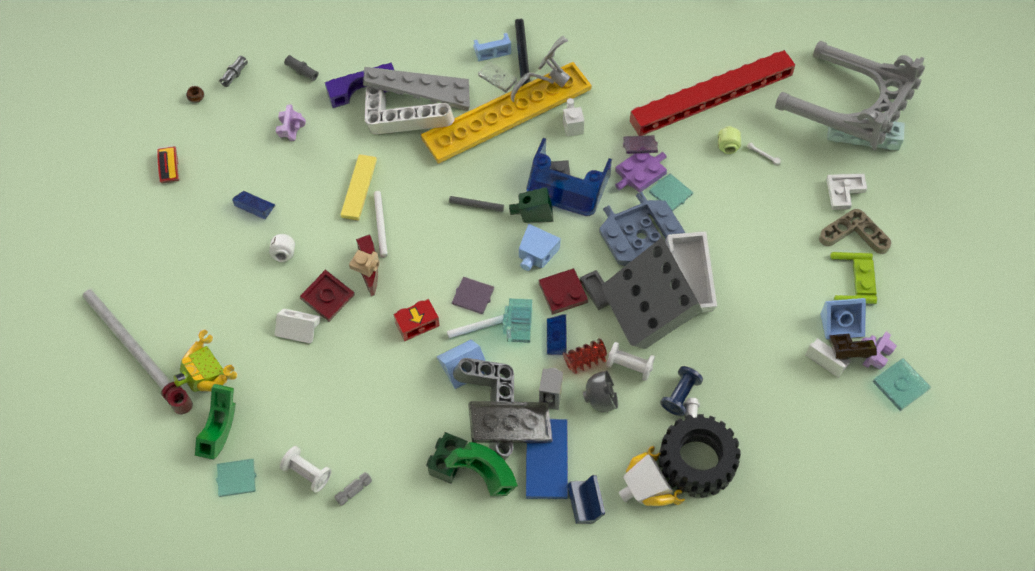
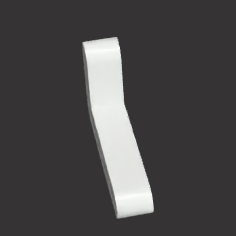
[365,86,454,135]

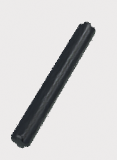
[515,18,530,86]

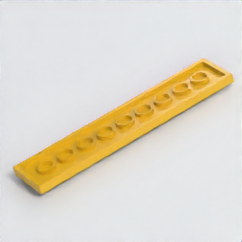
[421,62,592,164]

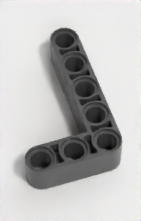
[453,358,514,460]

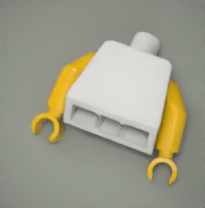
[619,446,685,506]

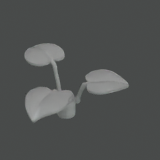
[511,36,570,102]

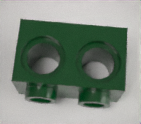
[426,432,468,484]

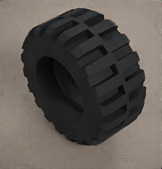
[659,414,741,498]

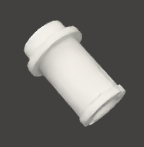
[684,398,700,417]

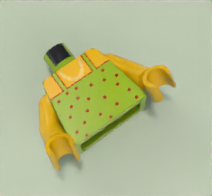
[173,329,237,392]

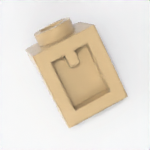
[349,250,380,277]

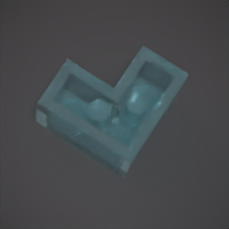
[503,298,532,343]

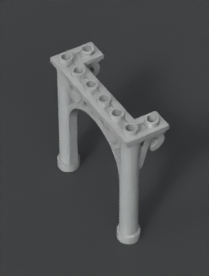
[775,41,925,150]

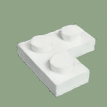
[826,174,867,210]

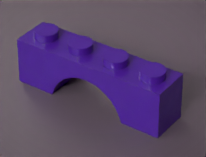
[324,62,394,108]

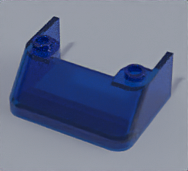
[526,138,612,216]

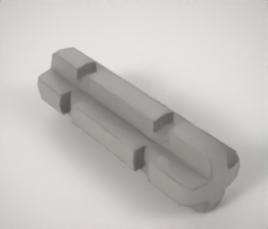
[335,472,372,505]

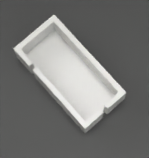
[665,231,717,313]

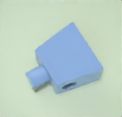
[519,224,561,271]

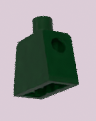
[509,187,554,223]

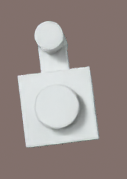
[563,98,585,136]

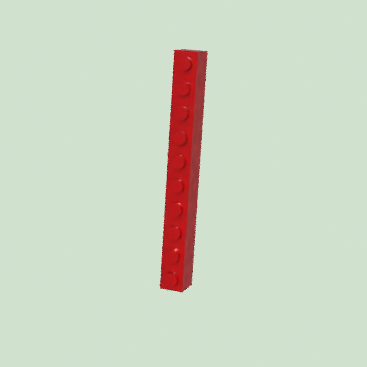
[629,50,796,137]

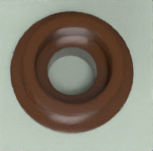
[186,86,204,103]

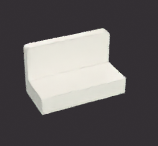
[275,309,320,343]
[805,338,851,378]

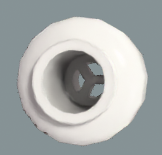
[269,234,295,262]

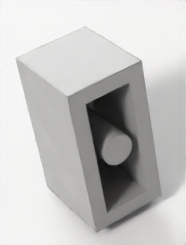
[539,368,563,410]

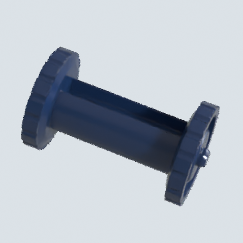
[660,366,703,416]

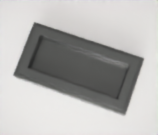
[580,270,610,310]

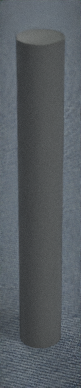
[449,196,504,212]

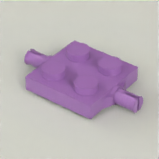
[615,148,667,193]

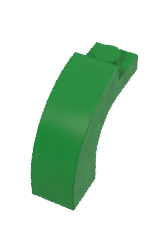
[195,384,236,460]
[444,442,518,497]

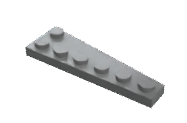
[363,67,470,111]

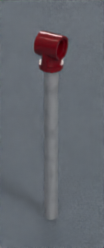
[83,289,193,415]

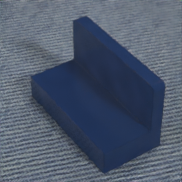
[567,475,605,524]

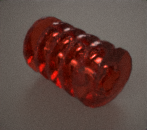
[563,338,607,374]

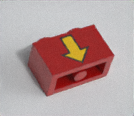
[393,299,440,342]

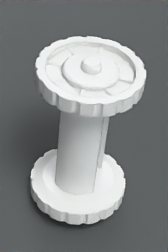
[606,342,655,381]
[280,446,332,493]

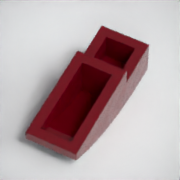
[356,234,378,296]

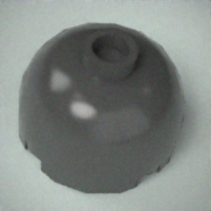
[583,371,618,412]

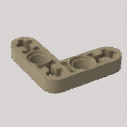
[819,209,891,254]

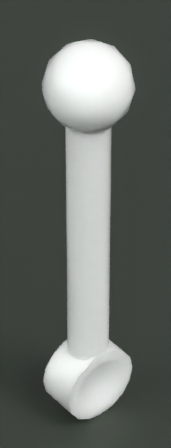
[747,143,781,165]

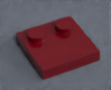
[538,268,588,315]
[300,269,355,322]

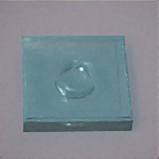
[873,358,931,411]

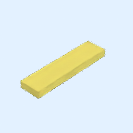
[340,154,377,221]

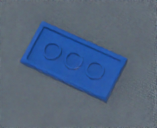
[526,419,568,499]

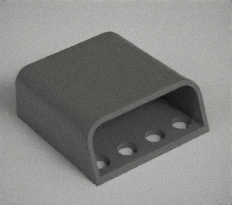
[602,237,703,349]

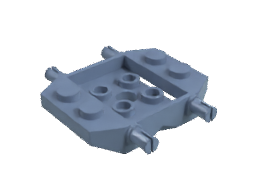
[599,192,685,266]

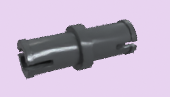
[284,55,319,81]
[219,56,248,87]

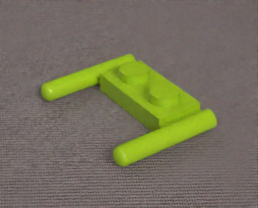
[830,252,877,304]

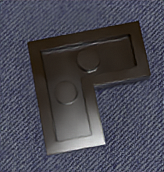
[829,333,877,360]

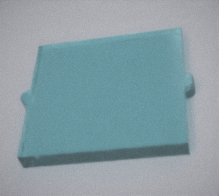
[649,173,693,212]
[216,459,257,497]

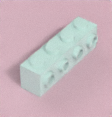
[827,118,905,151]

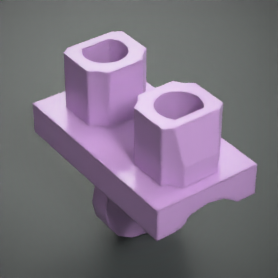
[276,104,306,141]
[861,331,897,370]

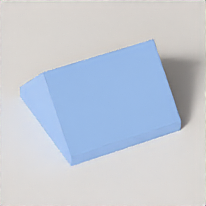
[820,298,866,339]
[437,339,486,389]

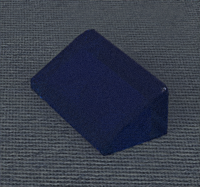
[232,191,275,220]
[547,314,567,355]

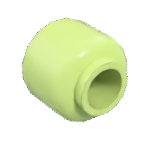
[717,126,741,154]

